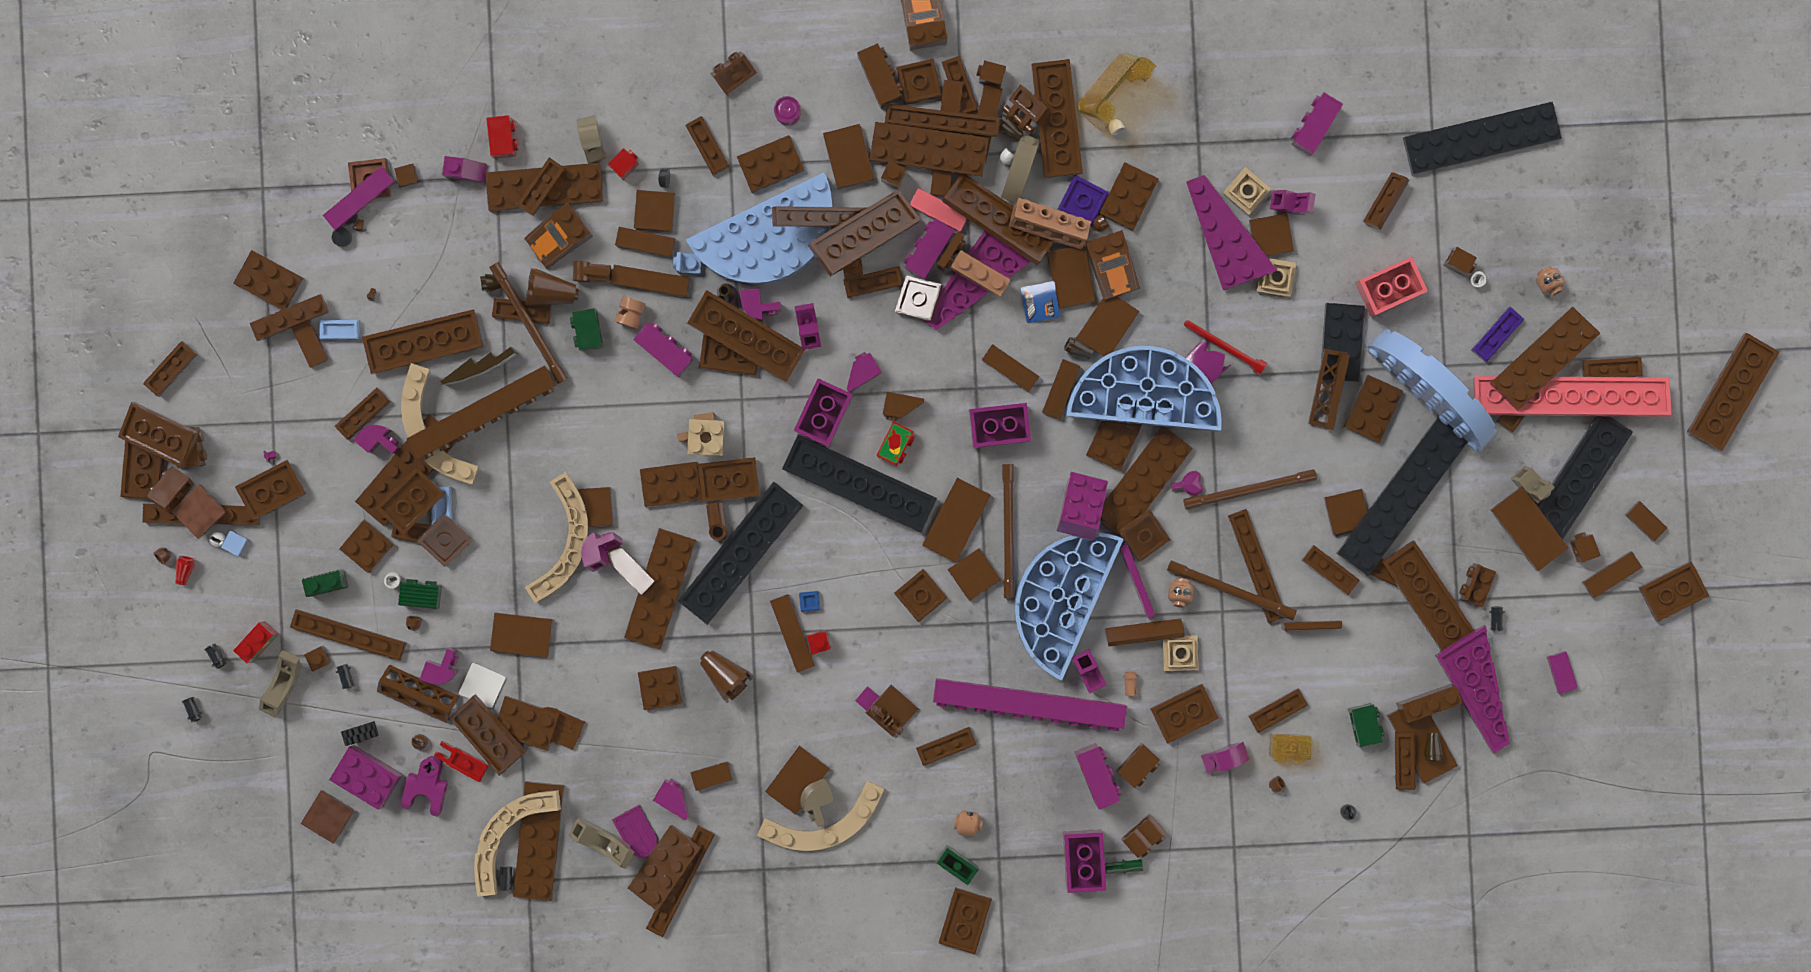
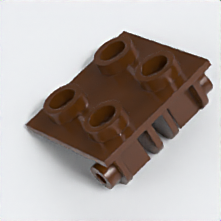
[865,685,919,737]

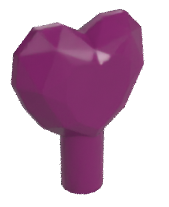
[1171,471,1203,496]

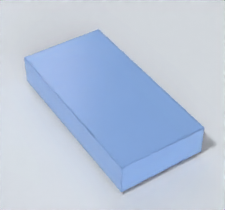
[320,320,360,340]
[431,487,452,524]

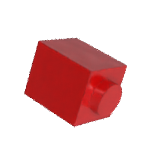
[608,148,639,180]
[807,630,831,654]

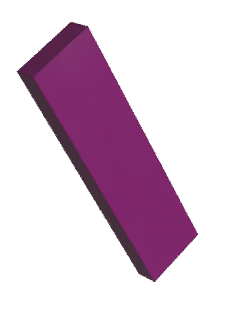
[322,166,395,231]
[1119,544,1155,618]

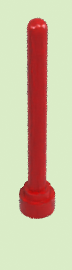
[1184,320,1267,376]

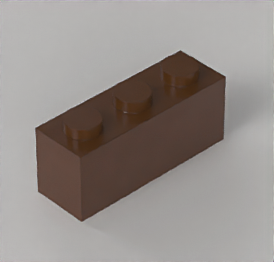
[857,43,903,108]
[1396,684,1462,723]

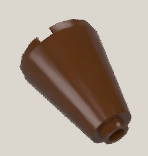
[525,268,579,306]
[700,650,753,703]

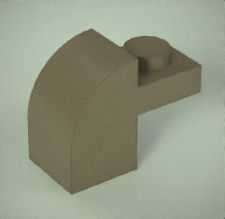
[577,115,606,163]
[1511,466,1555,503]
[800,779,834,827]

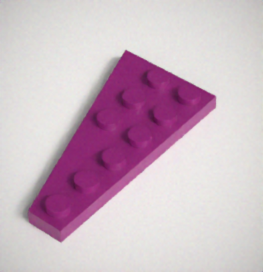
[1186,175,1278,290]
[921,230,1031,331]
[1435,625,1510,753]

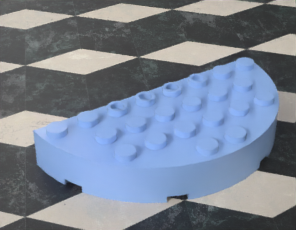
[686,173,832,285]
[1367,329,1497,452]
[1065,346,1222,432]
[1014,533,1123,681]

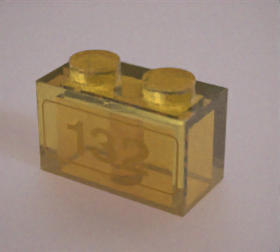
[1269,733,1312,763]

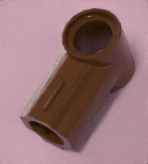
[572,261,612,282]
[706,503,728,542]

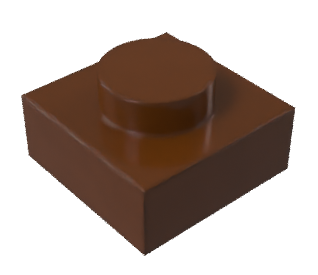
[304,646,331,672]

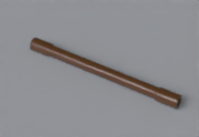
[489,262,568,384]
[1002,464,1015,598]
[1183,469,1317,510]
[1167,560,1297,621]

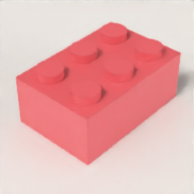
[1355,257,1428,317]

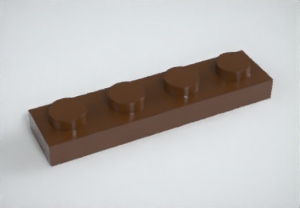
[250,294,329,341]

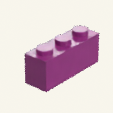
[1291,92,1343,156]
[904,218,955,280]
[633,322,693,377]

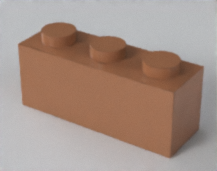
[950,251,1010,299]

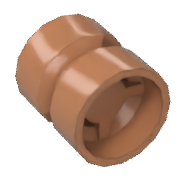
[614,296,646,329]

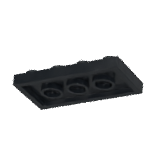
[1321,303,1365,382]

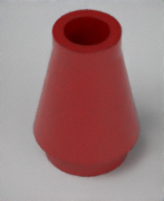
[175,556,196,585]

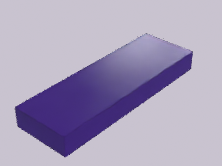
[1471,307,1524,362]

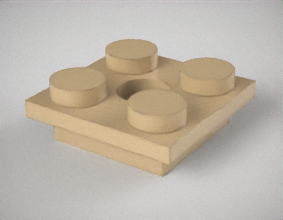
[1223,167,1271,215]
[1256,259,1296,297]
[687,419,724,456]
[1163,635,1199,671]

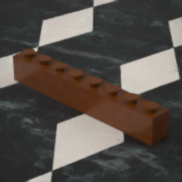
[406,365,556,461]

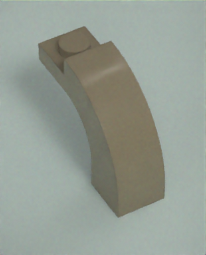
[1001,134,1040,203]
[259,650,302,718]
[569,818,634,869]

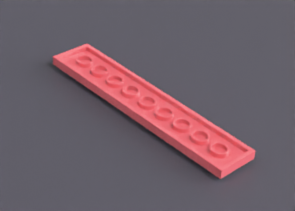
[1473,376,1671,417]

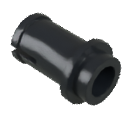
[1489,606,1505,631]
[204,644,227,669]
[336,664,355,689]
[182,697,203,723]
[498,866,514,891]

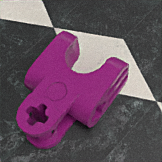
[401,756,448,817]

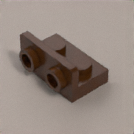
[710,51,757,95]
[1459,563,1496,607]

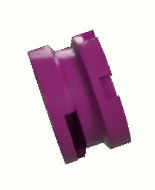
[774,96,801,126]

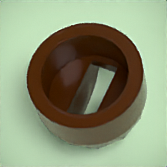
[1093,215,1109,231]
[153,547,171,565]
[406,616,422,631]
[411,734,428,750]
[1269,776,1286,793]

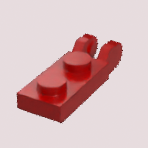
[434,741,489,782]

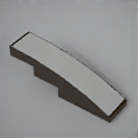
[440,346,518,386]

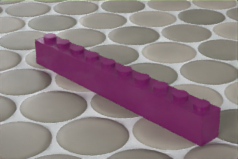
[933,678,1127,732]

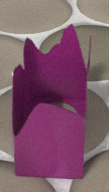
[1185,339,1233,384]

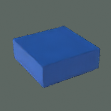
[799,591,820,612]

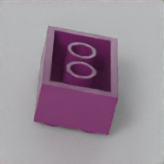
[793,378,853,447]
[969,403,1031,448]
[1057,472,1108,541]
[1074,743,1122,810]
[329,745,403,810]
[1063,829,1106,893]

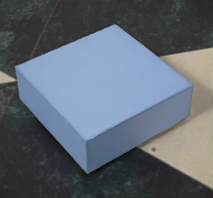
[221,530,249,556]

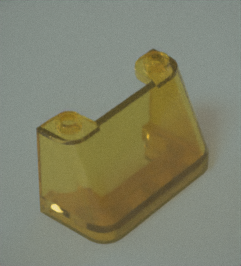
[1077,53,1156,133]

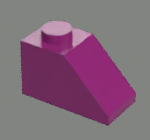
[442,156,487,183]
[847,352,882,393]
[652,778,689,820]

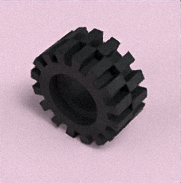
[341,721,379,746]

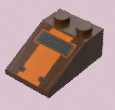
[901,0,948,50]
[524,202,593,269]
[1085,230,1140,301]

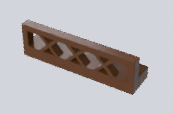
[1308,349,1350,430]
[377,665,459,723]

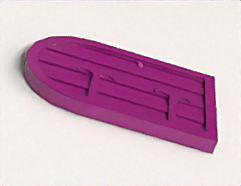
[612,805,657,858]

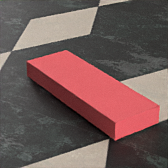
[910,188,967,232]

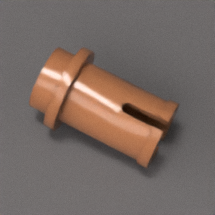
[1123,672,1138,696]

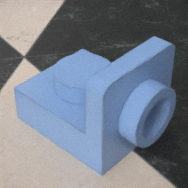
[673,252,701,274]

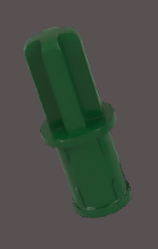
[1105,859,1143,875]

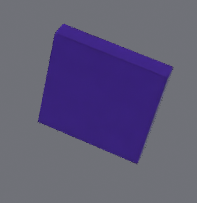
[1057,175,1109,226]

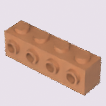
[1009,198,1091,249]

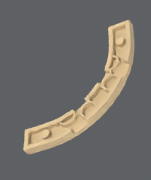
[401,363,479,485]
[525,471,588,603]
[757,780,884,851]
[474,790,561,897]

